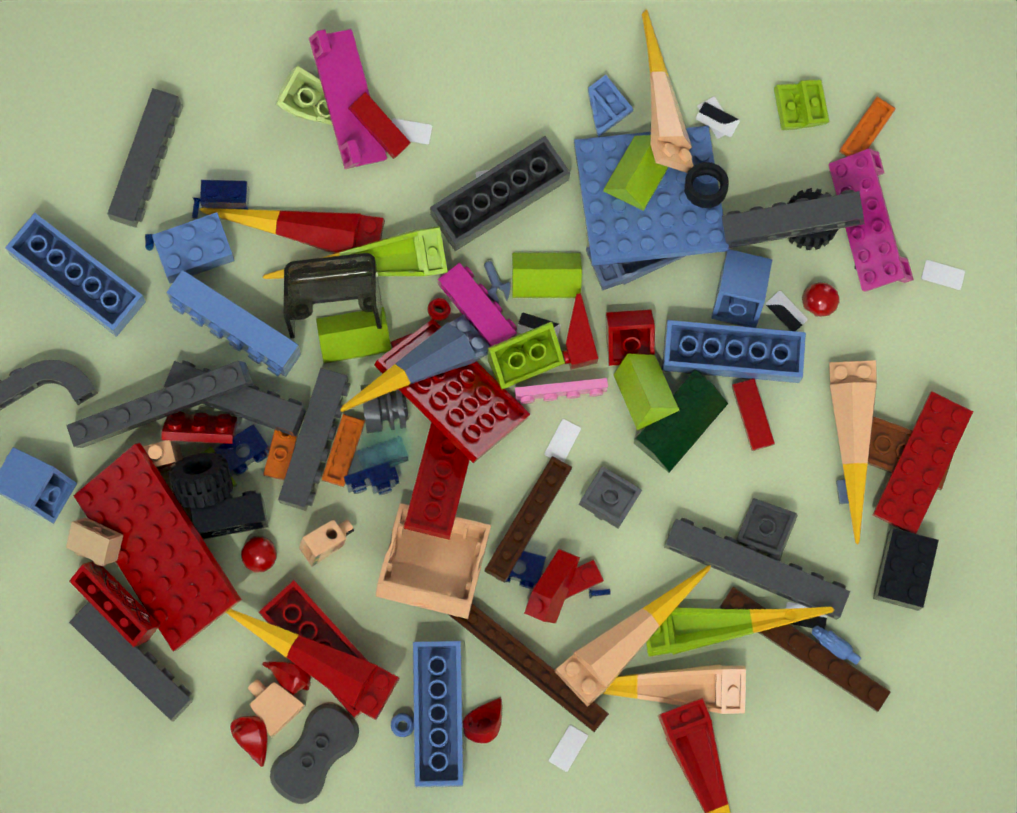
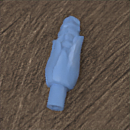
[812,626,861,665]

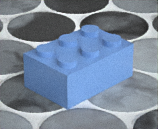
[152,212,235,284]

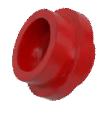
[427,298,451,321]

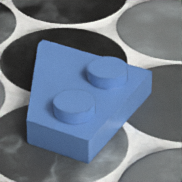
[588,75,633,137]

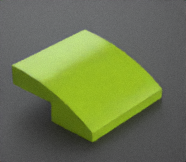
[774,80,829,130]

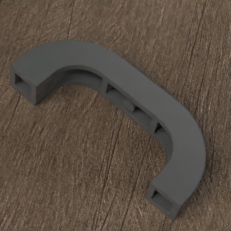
[0,360,98,411]

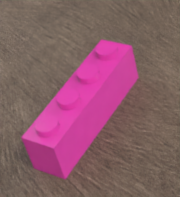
[438,263,517,347]

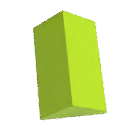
[603,135,669,211]
[512,253,582,298]
[316,307,391,364]
[487,322,565,389]
[614,354,680,430]

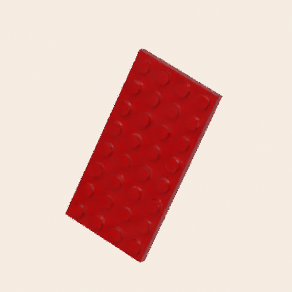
[73,443,242,652]

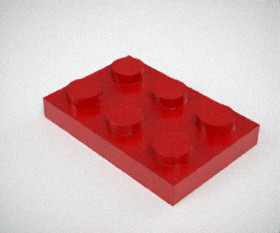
[162,412,237,444]

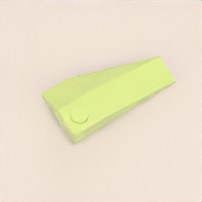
[276,66,333,126]

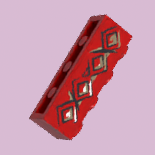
[69,561,161,647]

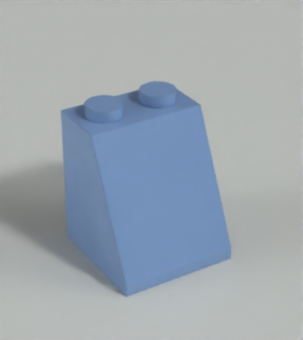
[711,249,772,328]
[0,447,77,524]

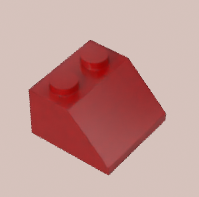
[606,309,655,366]

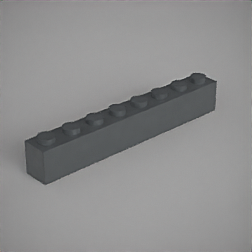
[66,361,253,448]
[664,518,851,620]

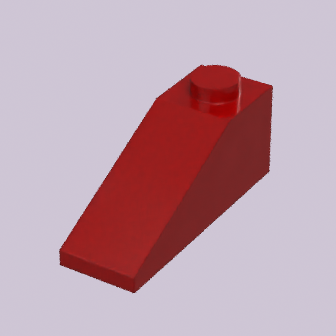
[562,293,599,370]
[524,549,580,623]

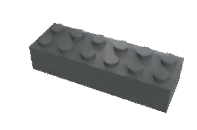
[430,136,570,251]

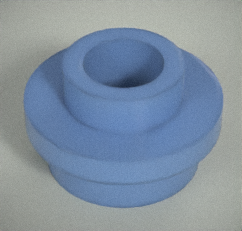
[391,713,414,737]

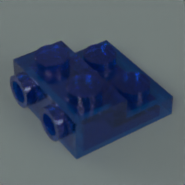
[344,462,399,495]

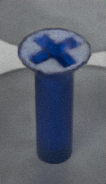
[192,197,202,219]
[589,589,611,599]

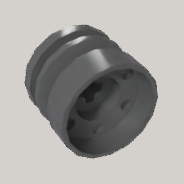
[360,384,408,434]

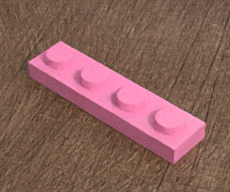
[514,378,608,404]

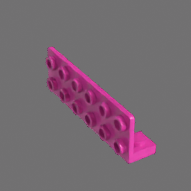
[309,29,387,169]
[829,149,914,292]

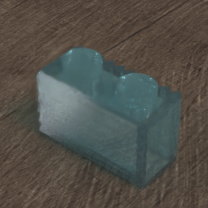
[357,436,409,476]

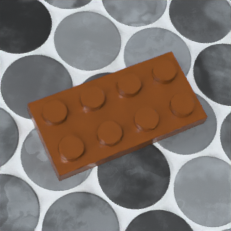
[868,416,953,491]

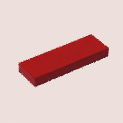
[348,92,411,159]
[732,379,775,451]

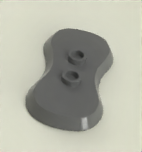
[270,704,359,804]

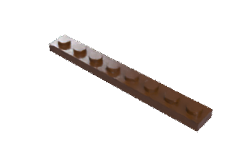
[720,587,891,712]
[448,604,609,733]

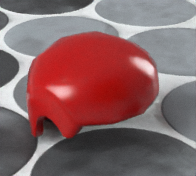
[802,282,840,317]
[241,536,277,573]

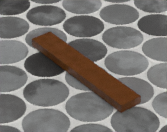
[484,456,572,583]

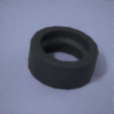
[685,162,729,208]

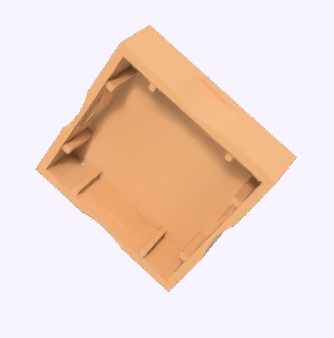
[376,503,491,619]

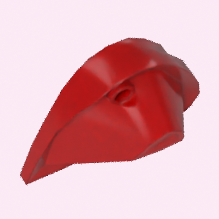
[262,662,312,695]
[462,697,502,744]
[230,716,267,767]

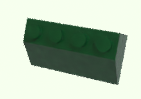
[634,370,728,473]

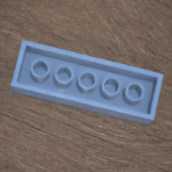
[5,213,146,337]
[166,270,301,377]
[662,320,806,383]
[413,641,463,788]

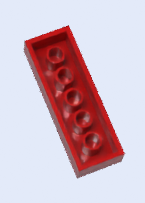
[259,580,369,719]

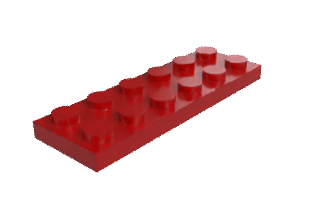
[872,391,974,534]
[404,422,470,540]

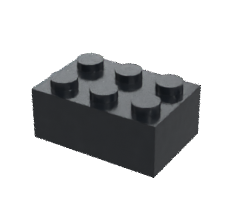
[190,490,269,540]
[873,528,939,611]

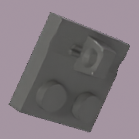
[578,466,642,529]
[737,498,798,558]

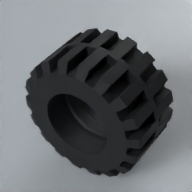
[787,188,838,250]
[169,452,233,508]

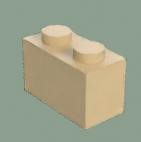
[66,518,123,566]

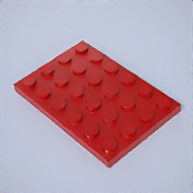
[374,319,531,463]

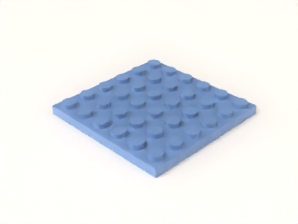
[574,126,729,266]

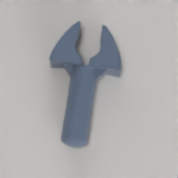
[484,261,510,304]

